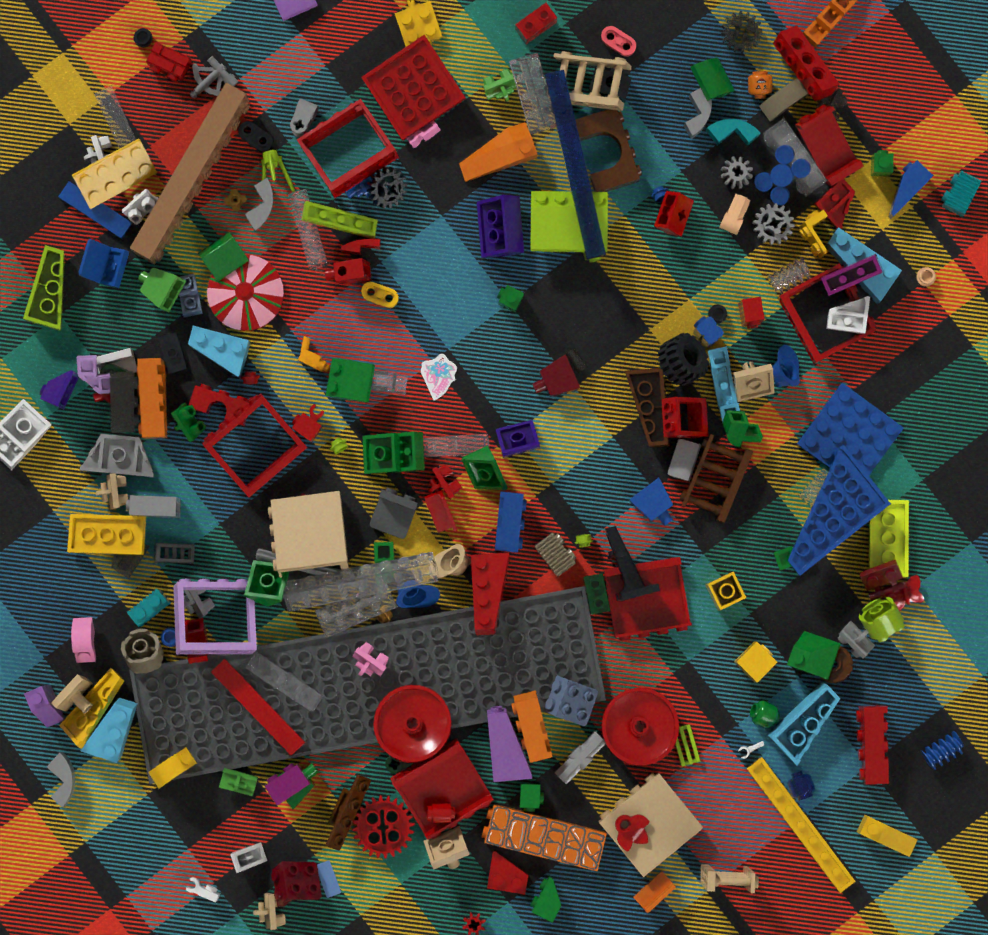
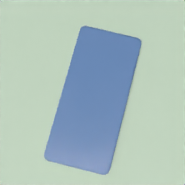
[317,860,341,898]

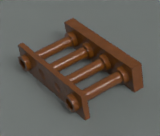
[679,434,753,523]

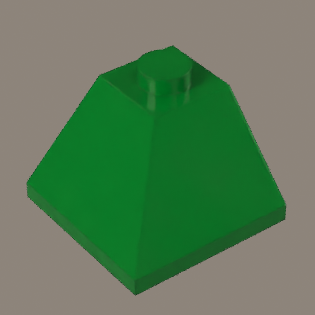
[787,631,841,680]

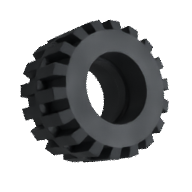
[658,333,709,386]

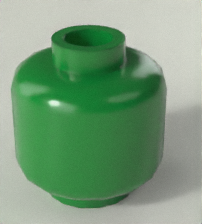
[750,700,780,728]

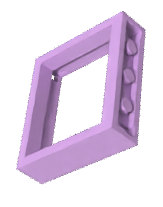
[174,579,257,654]

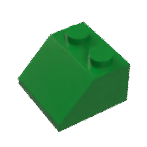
[325,358,375,403]

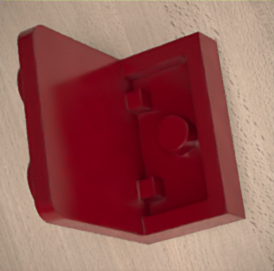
[271,861,322,907]

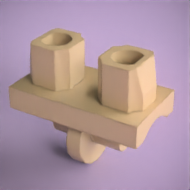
[96,473,128,510]
[253,893,286,930]

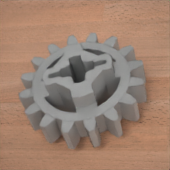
[753,203,795,245]

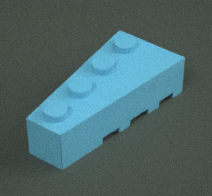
[825,227,902,304]
[767,682,840,766]

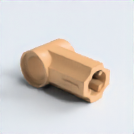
[719,194,751,235]

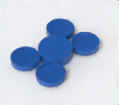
[754,145,811,205]

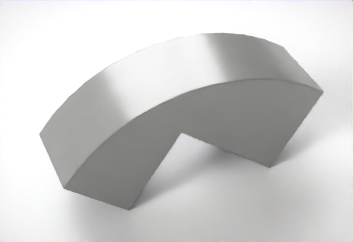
[684,88,712,139]
[245,178,273,231]
[47,752,75,807]

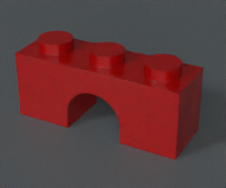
[188,384,249,426]

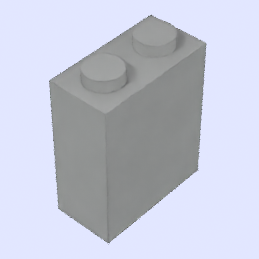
[126,495,181,518]

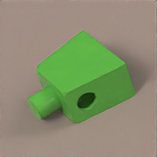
[138,268,186,312]

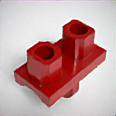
[428,464,462,500]

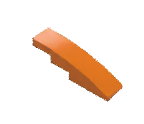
[803,0,858,48]

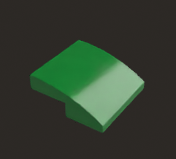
[690,57,735,101]

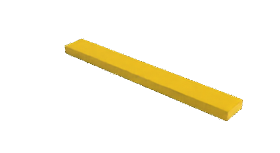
[746,757,856,893]

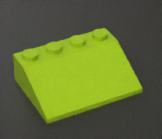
[530,191,608,252]

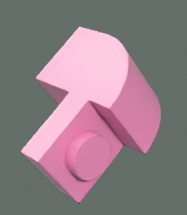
[71,617,96,663]

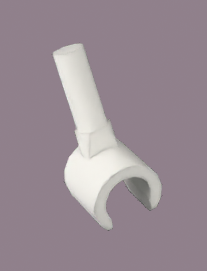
[738,741,764,759]

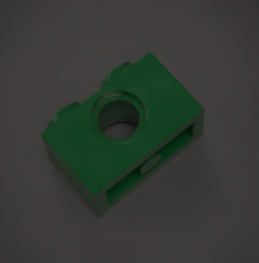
[583,573,610,615]

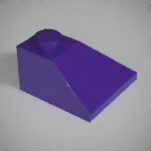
[40,370,79,410]

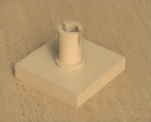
[733,362,774,402]
[51,674,93,713]
[424,826,470,869]

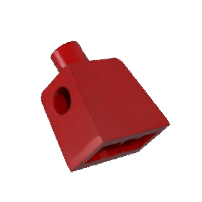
[325,258,372,285]

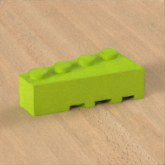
[23,245,65,331]

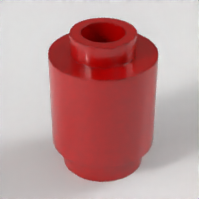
[427,803,455,823]

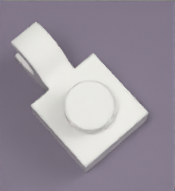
[186,877,221,903]

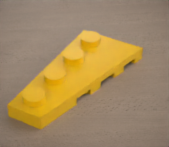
[59,668,124,749]

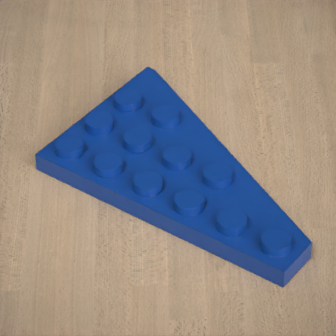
[787,445,891,576]

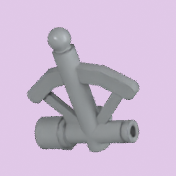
[190,56,239,98]

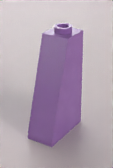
[487,706,532,782]

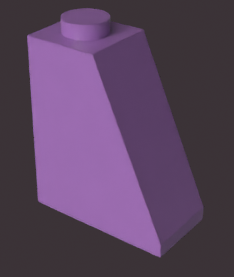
[24,684,65,728]

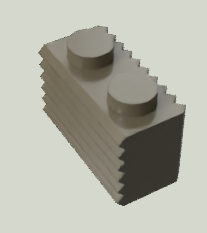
[534,532,577,577]

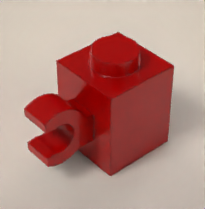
[292,404,324,443]

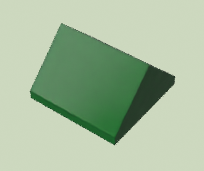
[198,232,249,282]
[461,445,508,490]
[244,560,290,607]

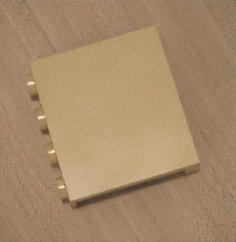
[268,491,349,578]
[598,773,703,877]

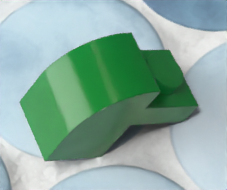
[723,410,763,447]

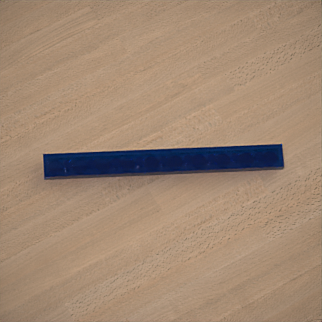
[545,70,606,259]

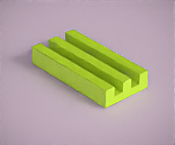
[675,724,701,767]

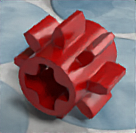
[462,912,486,935]

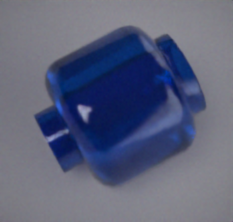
[787,771,815,801]

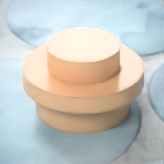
[916,267,936,286]

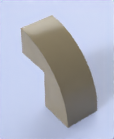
[759,78,809,121]

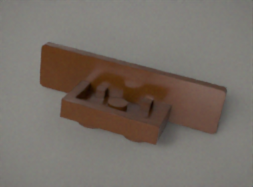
[326,774,371,851]

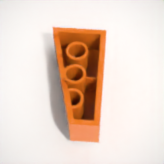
[137,358,167,439]

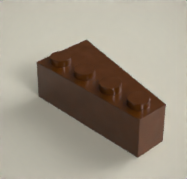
[625,368,670,447]

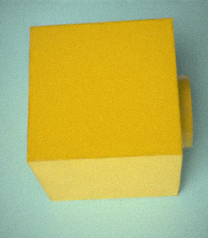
[705,572,746,611]
[734,641,777,683]

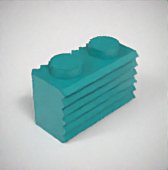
[941,171,982,217]
[127,589,171,627]

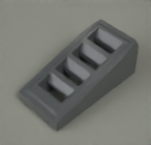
[154,543,195,564]

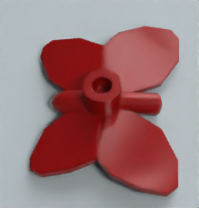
[884,575,924,611]

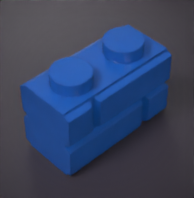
[693,316,724,348]

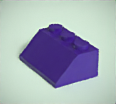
[476,195,524,258]

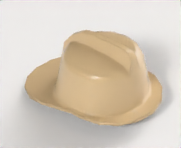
[428,544,471,579]

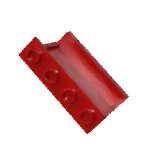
[603,557,692,641]
[390,738,494,840]

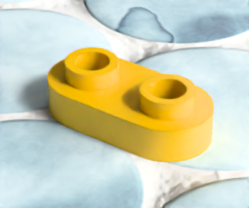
[361,282,399,308]

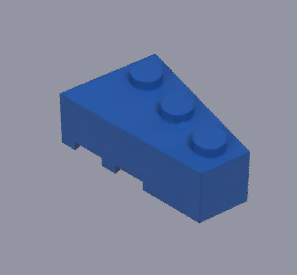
[495,492,527,553]

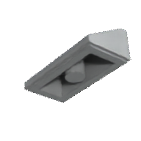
[668,439,701,482]

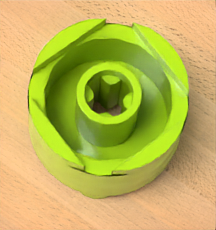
[859,597,905,642]

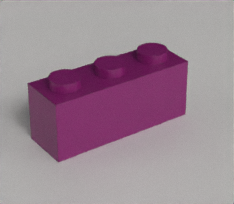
[821,253,883,296]

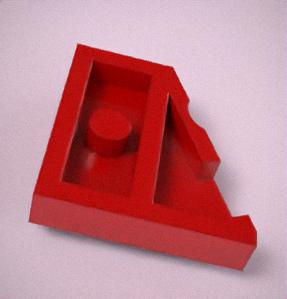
[814,179,855,229]
[487,851,528,895]

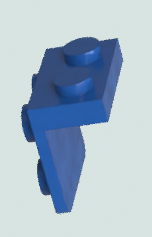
[79,239,129,288]

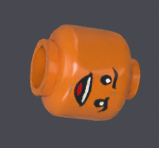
[748,71,773,99]

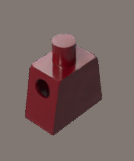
[532,354,580,397]

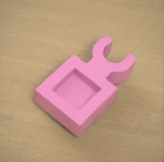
[406,120,441,148]

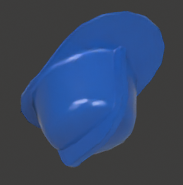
[772,345,800,388]
[396,579,440,608]

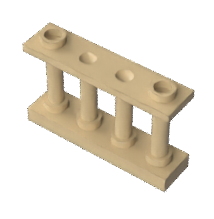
[546,51,632,111]
[700,864,759,893]

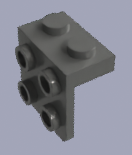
[370,488,418,539]

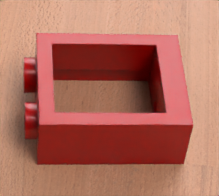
[662,397,708,438]

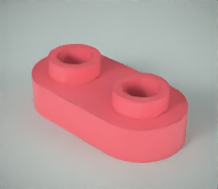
[601,26,636,57]

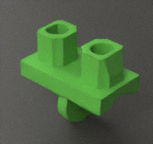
[483,68,519,102]
[219,768,258,796]

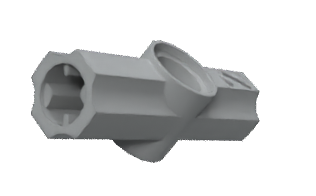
[555,731,605,784]

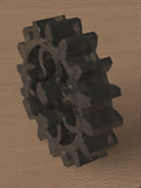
[721,11,763,53]

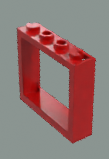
[297,99,399,198]
[777,263,876,364]
[202,393,307,497]

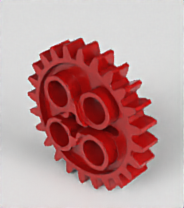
[352,795,415,859]

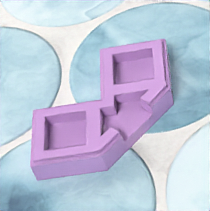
[77,355,119,394]

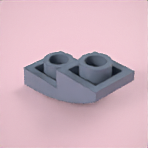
[179,274,203,317]

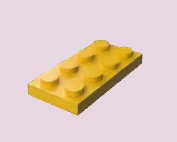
[72,138,157,209]
[67,514,146,555]

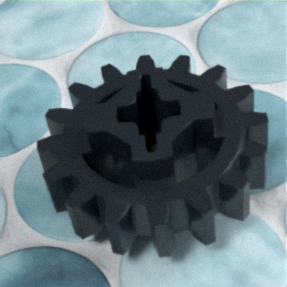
[367,167,408,209]

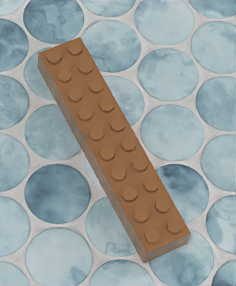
[130,82,250,265]

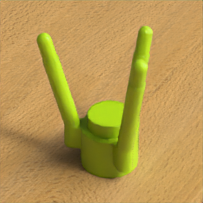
[261,150,295,193]

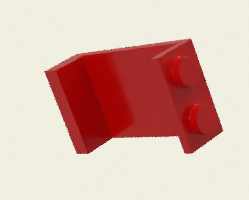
[795,105,864,186]

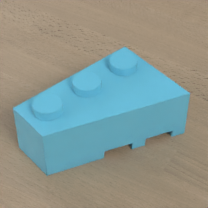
[188,326,251,379]
[80,698,138,763]

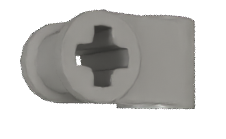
[290,99,319,138]

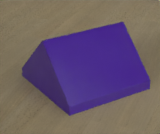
[496,420,540,458]

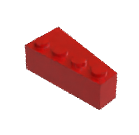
[471,553,510,636]
[856,705,889,785]

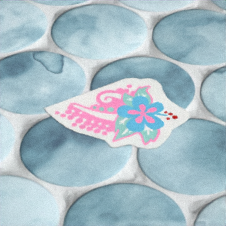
[421,353,457,400]

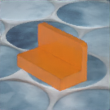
[633,871,676,913]

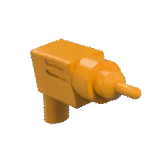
[298,336,330,372]

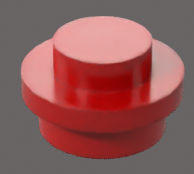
[241,371,260,384]

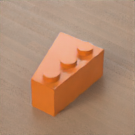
[511,690,553,763]

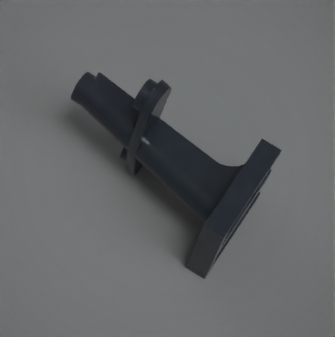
[605,526,660,601]

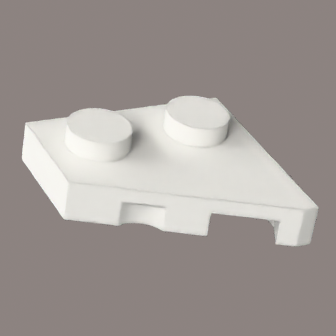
[826,296,870,334]

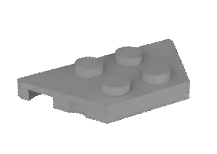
[80,434,154,477]

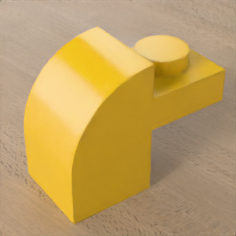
[148,747,197,788]

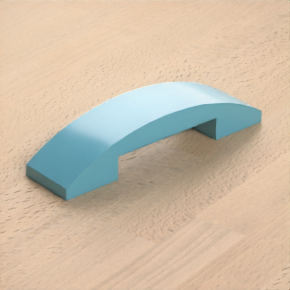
[708,346,740,423]

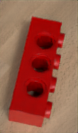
[773,25,839,102]

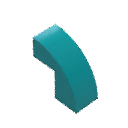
[706,119,761,146]

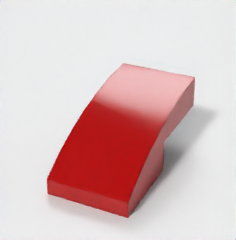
[341,239,381,255]

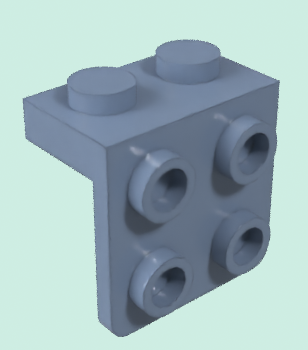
[544,675,598,726]

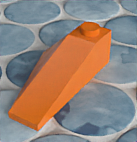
[459,122,538,182]

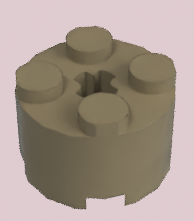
[121,629,164,674]

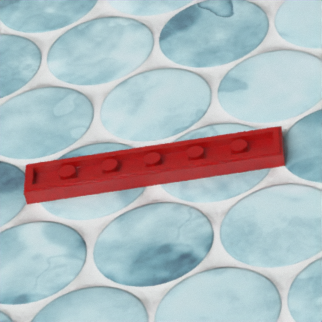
[211,659,305,756]

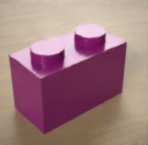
[265,763,311,806]

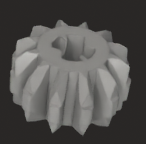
[721,157,753,189]

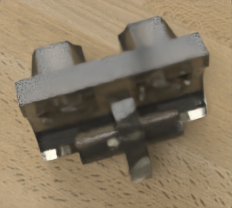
[816,88,848,121]

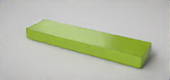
[301,201,378,239]

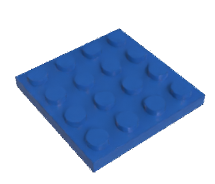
[796,383,904,476]

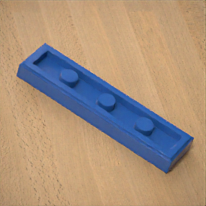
[58,181,133,239]

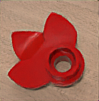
[615,814,650,852]

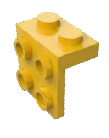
[799,210,828,259]

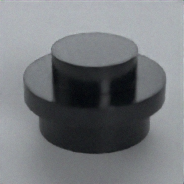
[133,28,153,48]
[708,304,727,324]

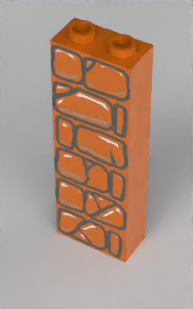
[482,804,607,871]

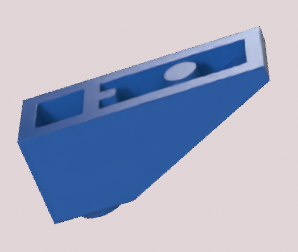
[888,160,934,219]

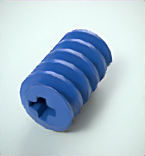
[920,731,964,770]

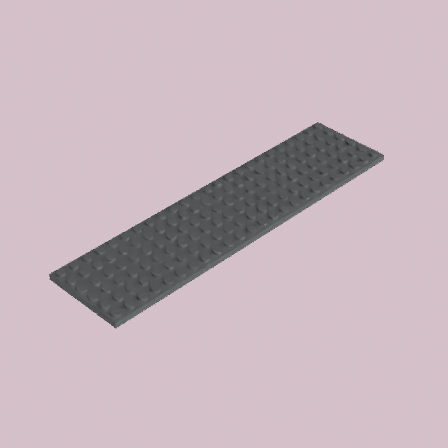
[129,586,606,784]

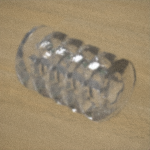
[767,257,811,294]

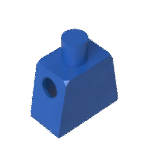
[629,478,673,526]

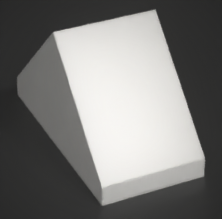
[230,843,267,873]

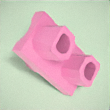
[352,642,389,677]

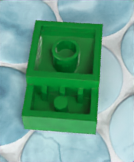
[362,431,425,474]

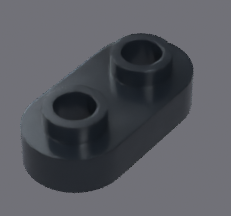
[238,121,273,152]

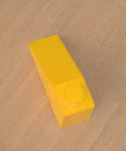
[857,815,917,857]

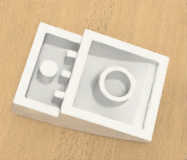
[0,399,51,470]

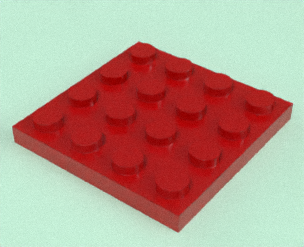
[361,35,466,141]

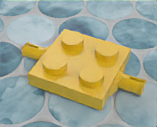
[395,0,443,47]

